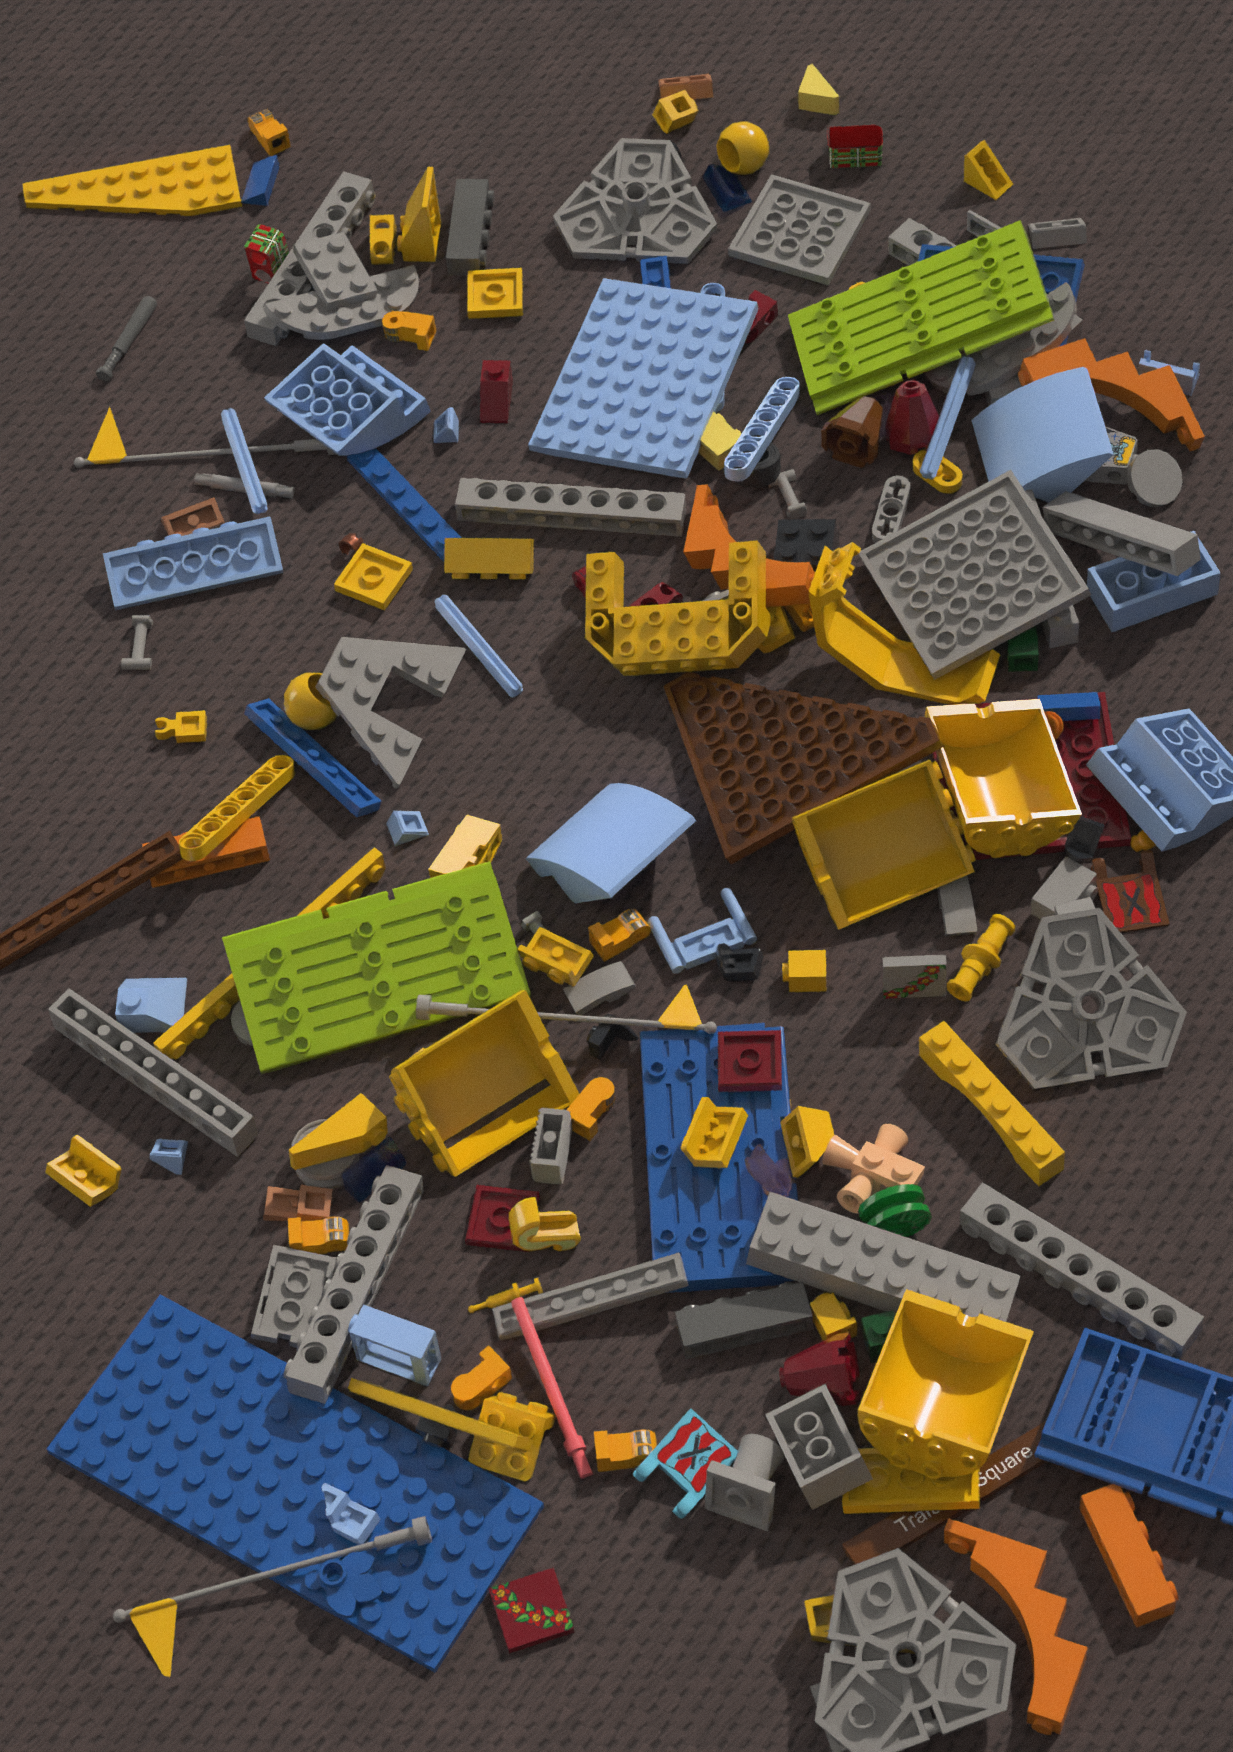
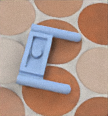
[647,888,757,974]

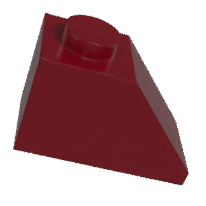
[480,360,513,423]

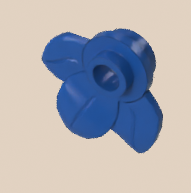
[317,1552,382,1617]

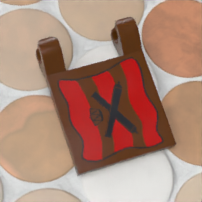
[1091,850,1170,933]

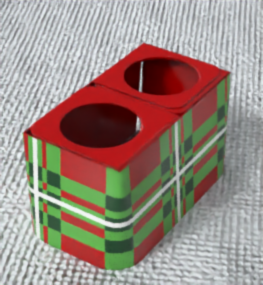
[827,125,883,168]
[244,224,289,283]

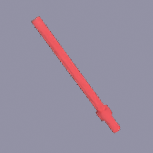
[511,1297,593,1479]

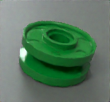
[858,1184,932,1237]

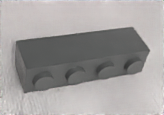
[446,179,495,276]
[675,1282,813,1359]

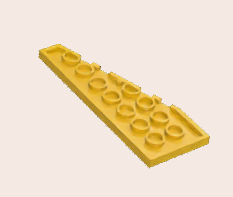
[22,145,242,216]

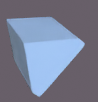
[433,407,459,443]

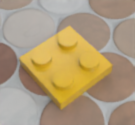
[467,268,523,319]
[334,543,413,610]

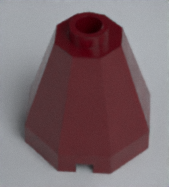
[885,380,939,455]
[779,1333,861,1406]

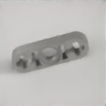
[872,476,910,543]

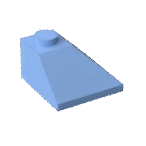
[115,978,187,1033]

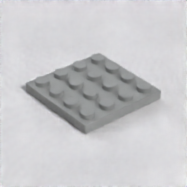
[728,174,871,286]

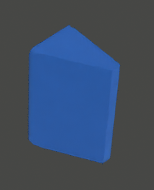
[241,155,279,206]
[1037,692,1100,721]

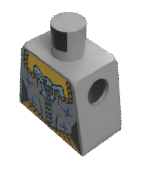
[1085,427,1138,485]

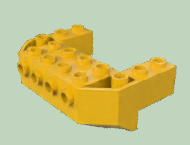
[585,540,771,676]

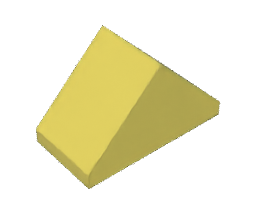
[798,64,839,115]

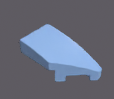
[322,1483,381,1545]

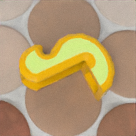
[509,1197,581,1251]

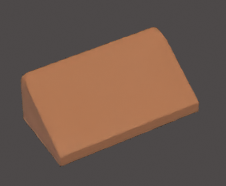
[658,74,713,100]
[161,498,225,536]

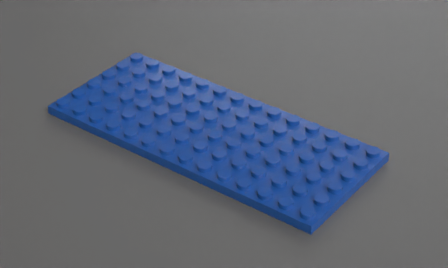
[47,1294,544,1673]

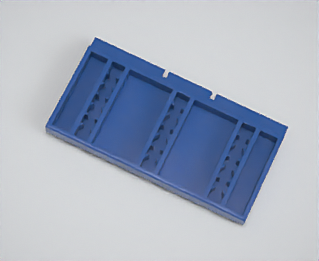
[640,1023,798,1293]
[1034,1328,1233,1526]

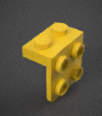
[468,1392,556,1481]

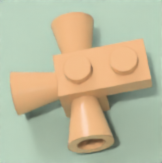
[822,1124,925,1214]

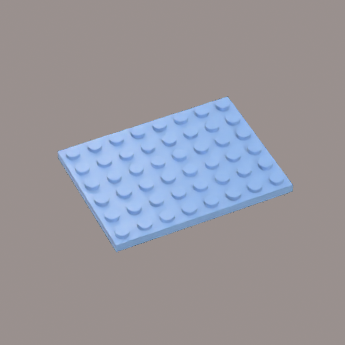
[528,278,758,479]

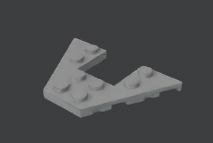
[315,637,466,788]

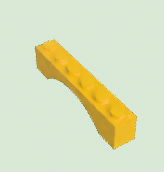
[919,1021,1065,1187]

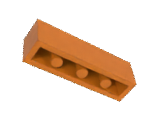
[142,817,270,888]
[1079,1484,1179,1628]

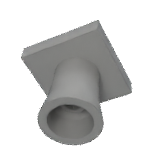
[705,1434,784,1531]

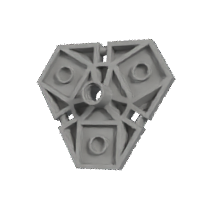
[553,138,718,264]
[995,908,1187,1089]
[815,1549,1016,1752]

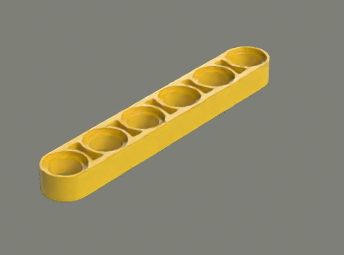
[179,755,295,861]

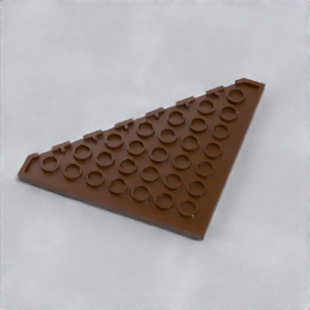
[664,672,944,864]

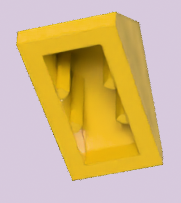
[964,140,1013,200]

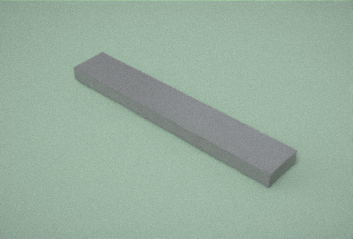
[492,1253,689,1340]

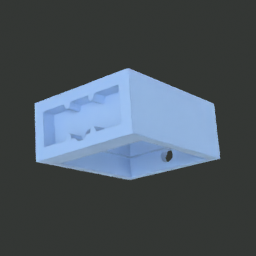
[348,1304,441,1386]

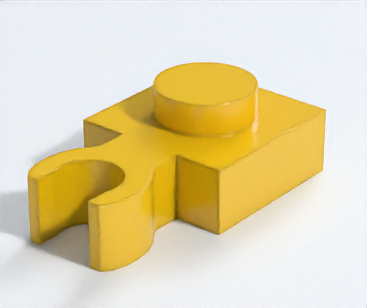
[155,711,207,743]

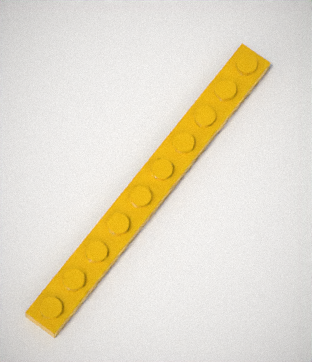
[153,847,386,1059]

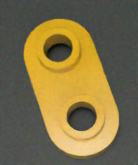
[913,449,962,493]

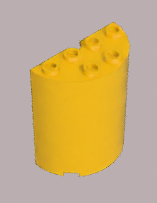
[925,699,1082,858]
[792,760,976,930]
[389,990,579,1177]
[858,1289,1034,1479]

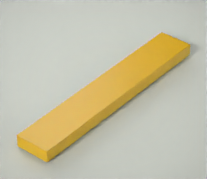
[348,1378,533,1452]

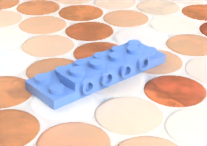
[103,516,283,610]

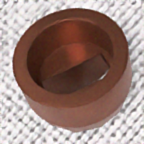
[339,533,364,557]

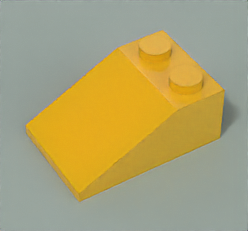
[397,167,441,262]

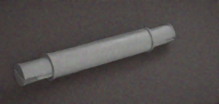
[194,473,295,499]

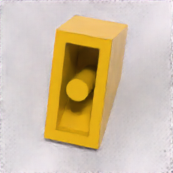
[780,1106,834,1178]

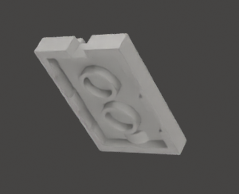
[251,1245,337,1348]

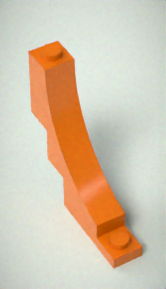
[1018,338,1205,451]
[683,484,815,608]
[944,1518,1087,1735]

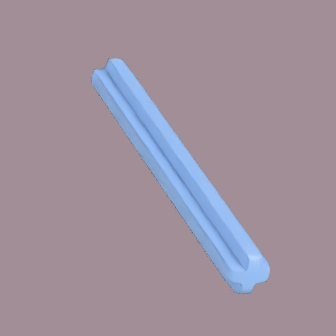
[920,356,976,479]
[221,408,268,514]
[434,595,523,697]

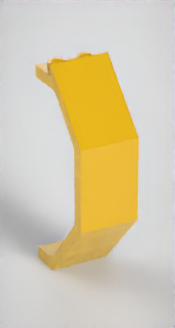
[808,542,1000,705]

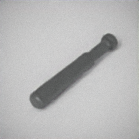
[96,296,157,381]

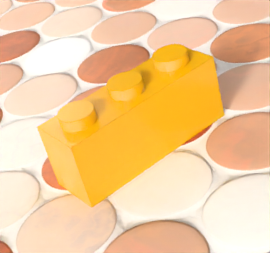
[444,538,534,579]

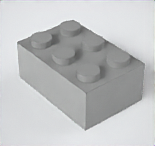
[765,1384,873,1510]

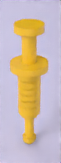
[468,1277,543,1313]

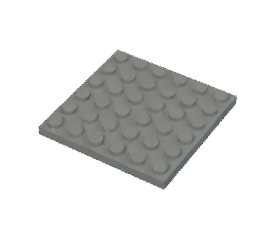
[859,470,1091,680]

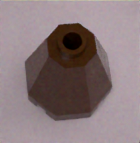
[821,396,883,468]

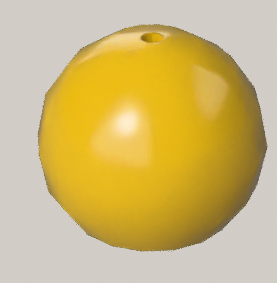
[717,122,769,175]
[284,673,337,730]

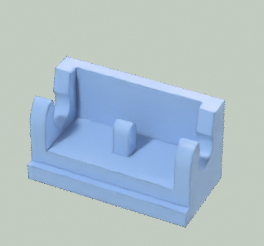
[1138,350,1200,396]

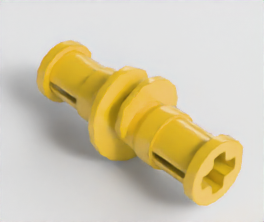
[946,914,1015,1001]

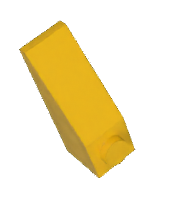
[289,1093,388,1170]

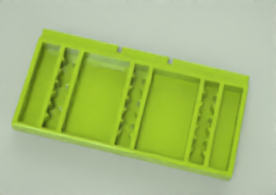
[788,220,1054,415]
[222,861,531,1075]

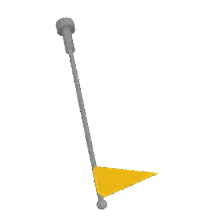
[74,407,336,468]
[416,985,717,1034]
[113,1516,432,1677]

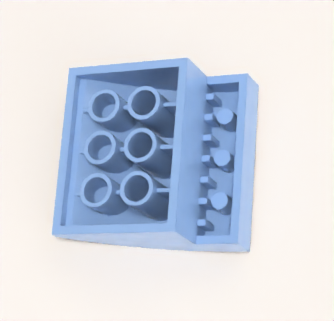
[264,343,431,456]
[972,367,1114,503]
[1086,709,1233,851]
[525,783,696,903]

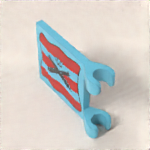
[633,1408,738,1519]

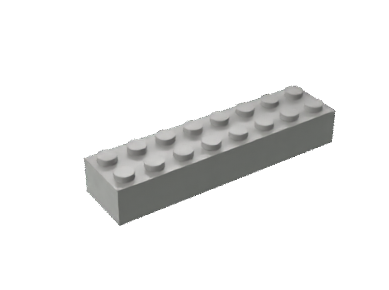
[746,1192,1020,1322]

